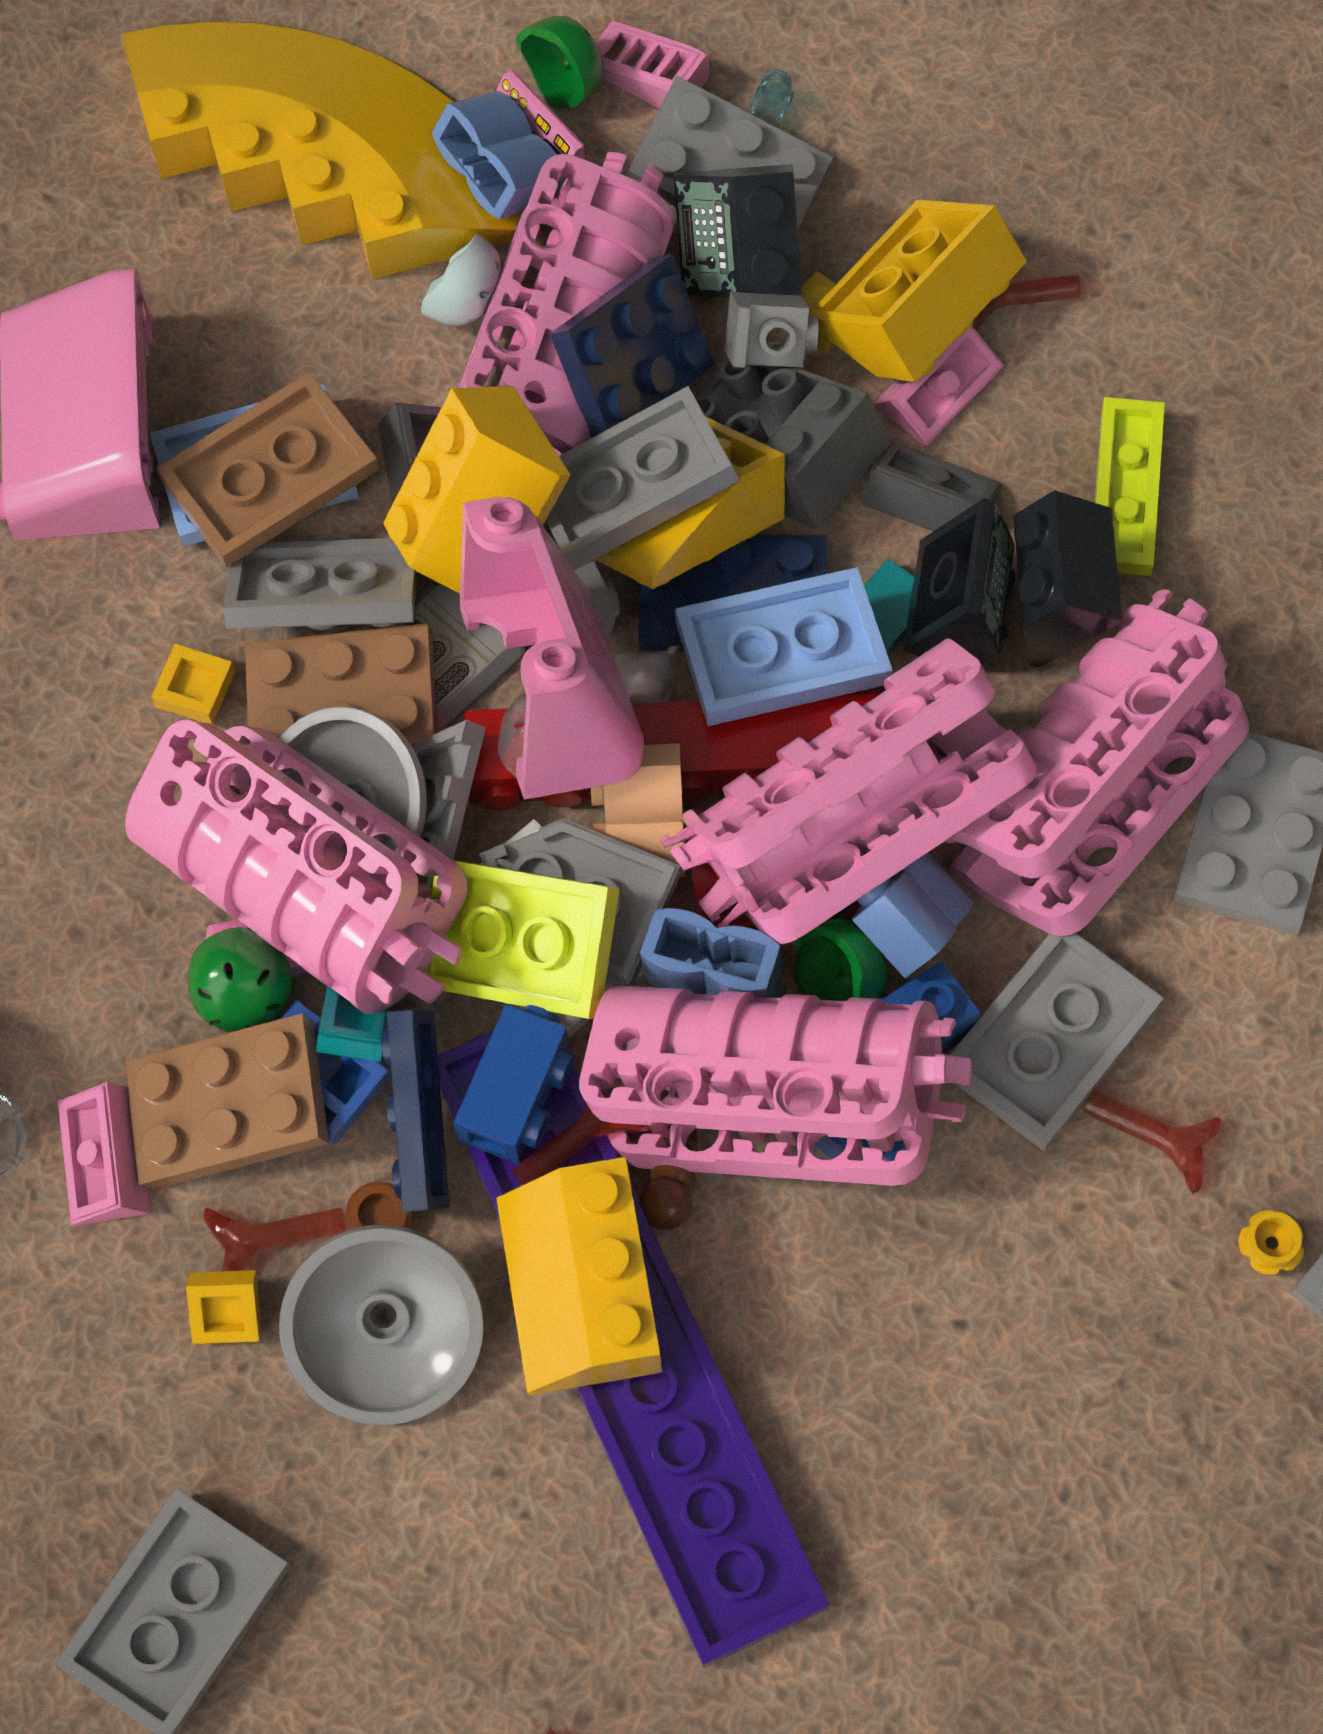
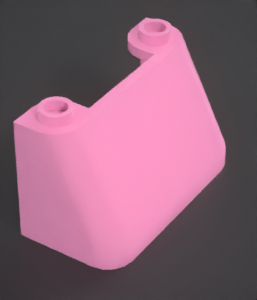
[0,268,160,540]
[460,497,644,799]

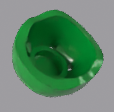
[516,16,603,109]
[793,918,888,1001]
[188,927,293,1033]

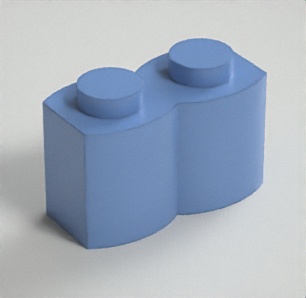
[432,91,565,219]
[852,852,973,978]
[640,908,782,998]

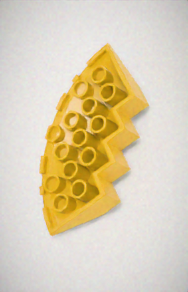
[122,21,542,279]

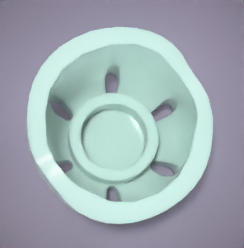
[421,233,501,326]

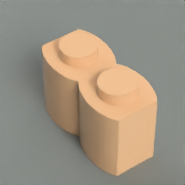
[591,744,685,878]

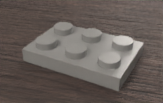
[626,76,833,230]
[546,386,740,570]
[223,538,418,632]
[1173,732,1323,936]
[950,933,1164,1152]
[54,1488,291,1734]

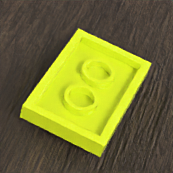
[426,859,620,1019]

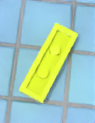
[1094,397,1165,576]

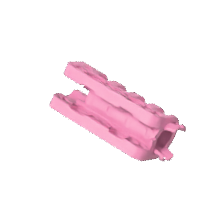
[458,152,675,456]
[944,589,1250,936]
[661,638,1038,944]
[125,720,467,1014]
[579,985,972,1186]

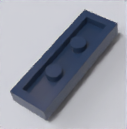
[381,1010,450,1212]

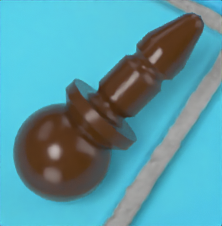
[640,1128,697,1230]

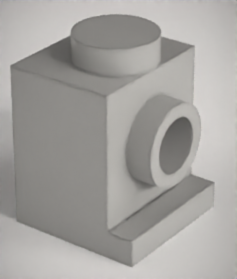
[724,292,819,368]

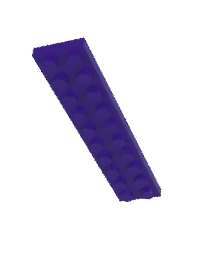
[438,1031,829,1668]

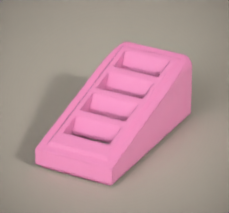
[595,20,709,109]

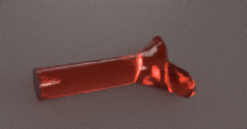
[972,275,1081,331]
[510,1089,650,1186]
[1083,1090,1221,1195]
[203,1207,347,1271]

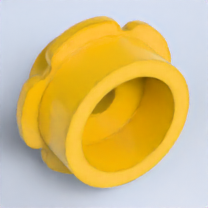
[1238,1210,1304,1275]

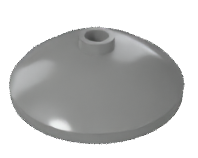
[266,707,427,854]
[279,1225,483,1425]

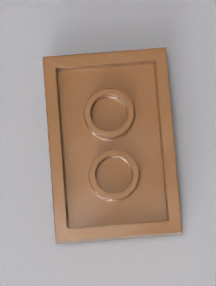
[156,372,379,568]
[245,623,438,745]
[125,1013,329,1190]

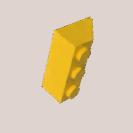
[809,200,1027,382]
[383,386,571,594]
[496,1157,662,1396]

